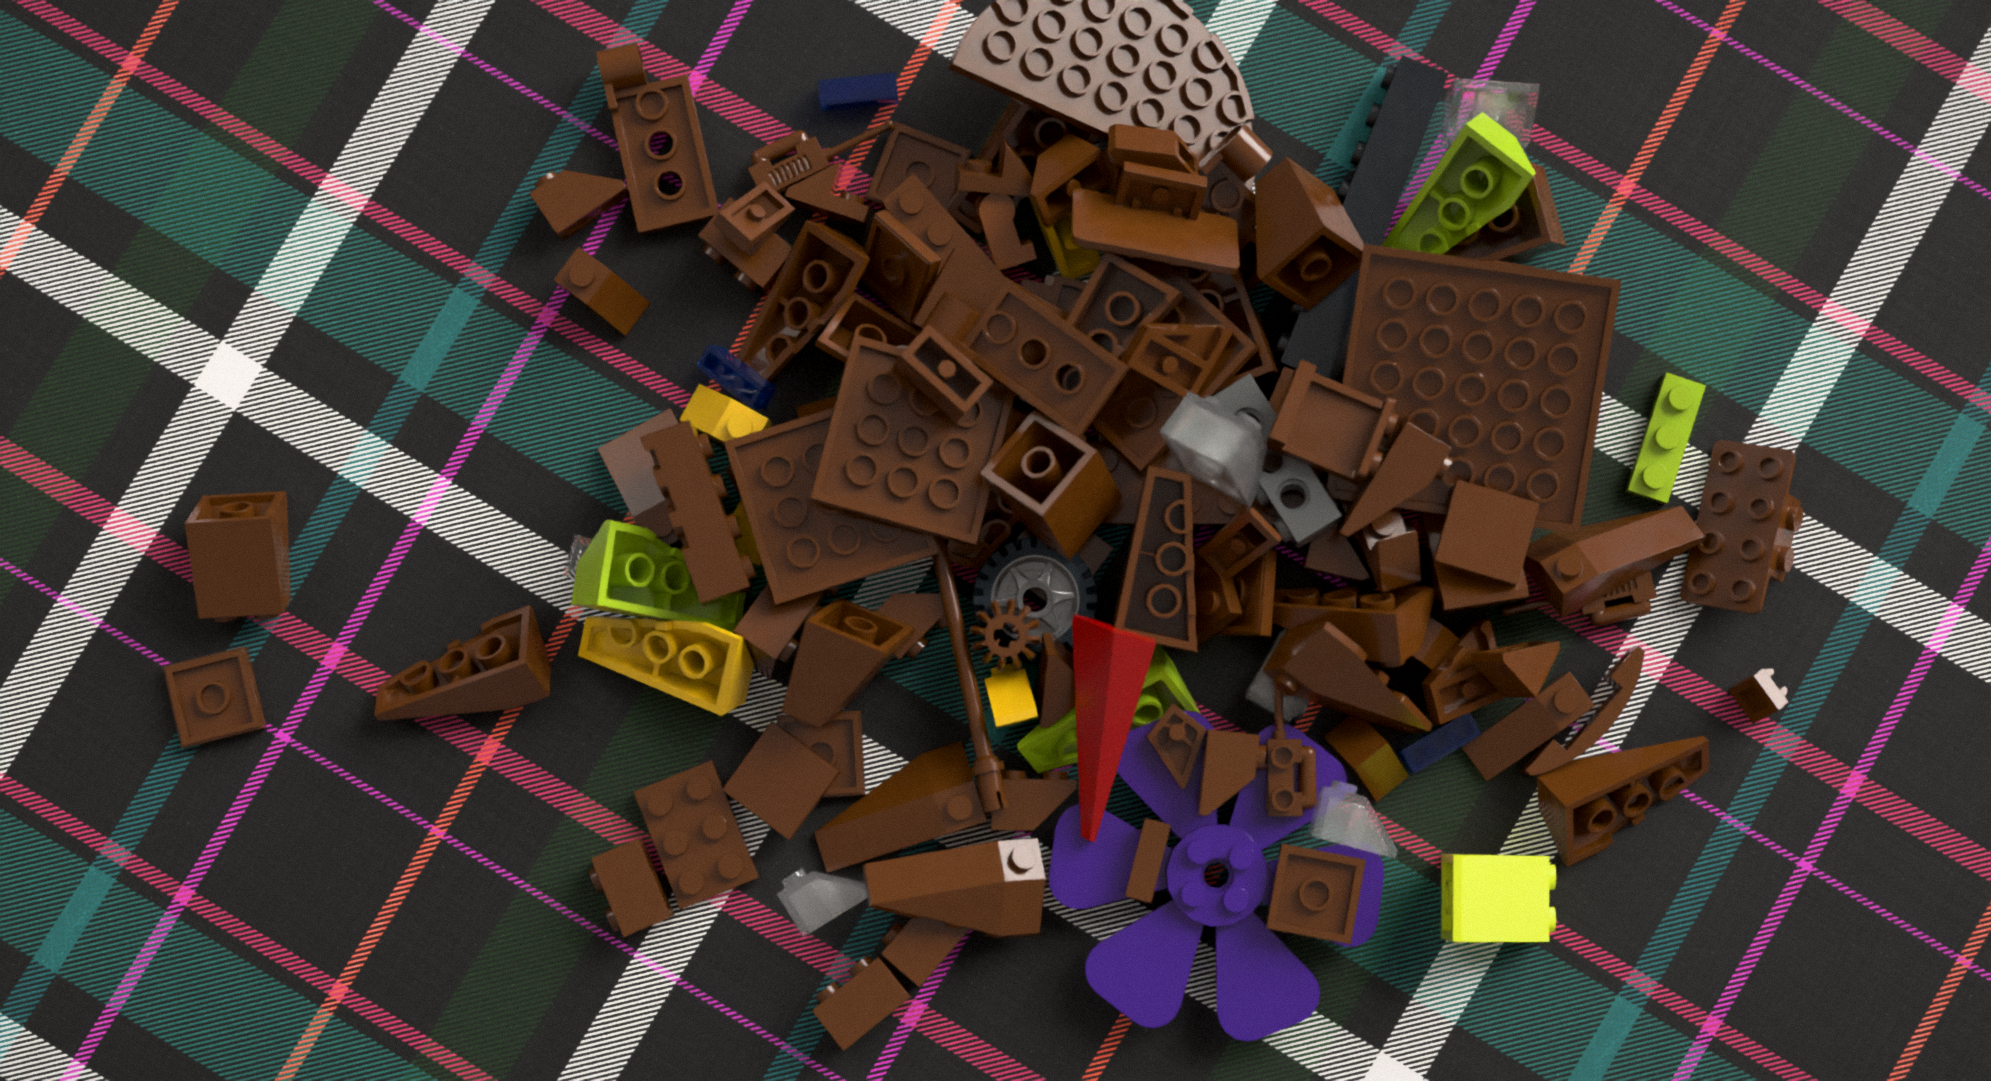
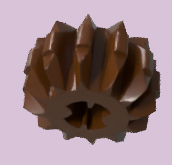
[970,599,1042,671]

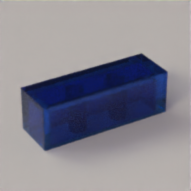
[818,72,899,111]
[696,345,777,410]
[1397,713,1482,774]

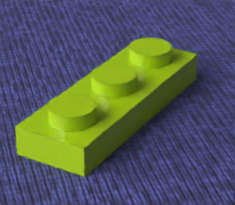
[1625,372,1706,505]

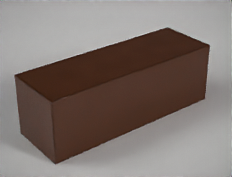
[1124,818,1171,903]

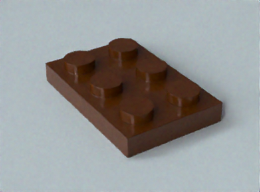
[634,760,760,910]

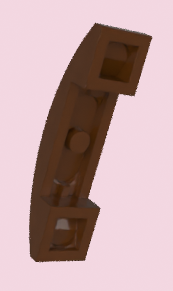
[1519,645,1645,777]

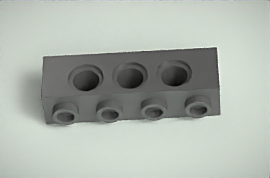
[1204,374,1341,550]

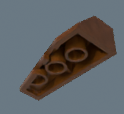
[815,292,988,373]
[1523,506,1705,618]
[1272,585,1436,667]
[374,605,551,721]
[1262,621,1433,735]
[1537,736,1709,867]
[862,838,1046,939]

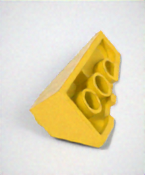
[578,616,754,716]

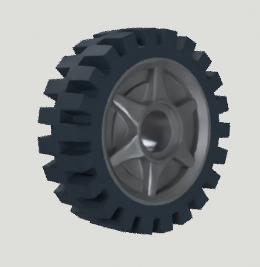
[973,537,1097,662]

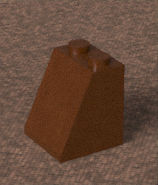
[1255,157,1363,311]
[980,409,1122,561]
[185,491,291,622]
[1416,512,1529,615]
[781,597,915,728]

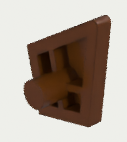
[1146,703,1206,789]

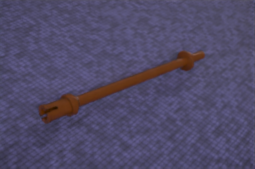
[932,536,1010,813]

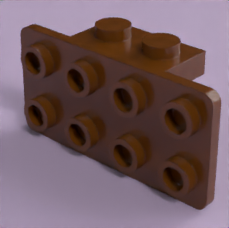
[1071,161,1240,275]
[1680,440,1803,615]

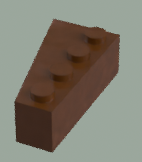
[1021,251,1185,408]
[640,420,757,606]
[733,583,842,680]

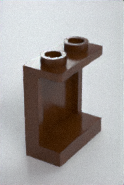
[1264,360,1398,486]

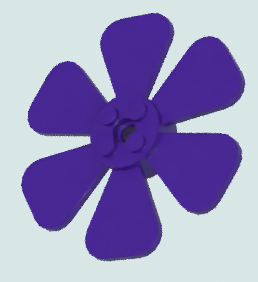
[1049,710,1384,1041]

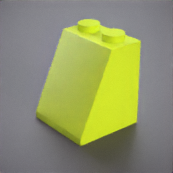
[1441,854,1556,942]

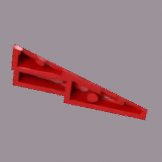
[1072,614,1156,842]

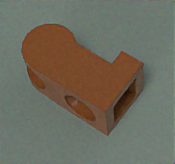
[975,192,1037,271]

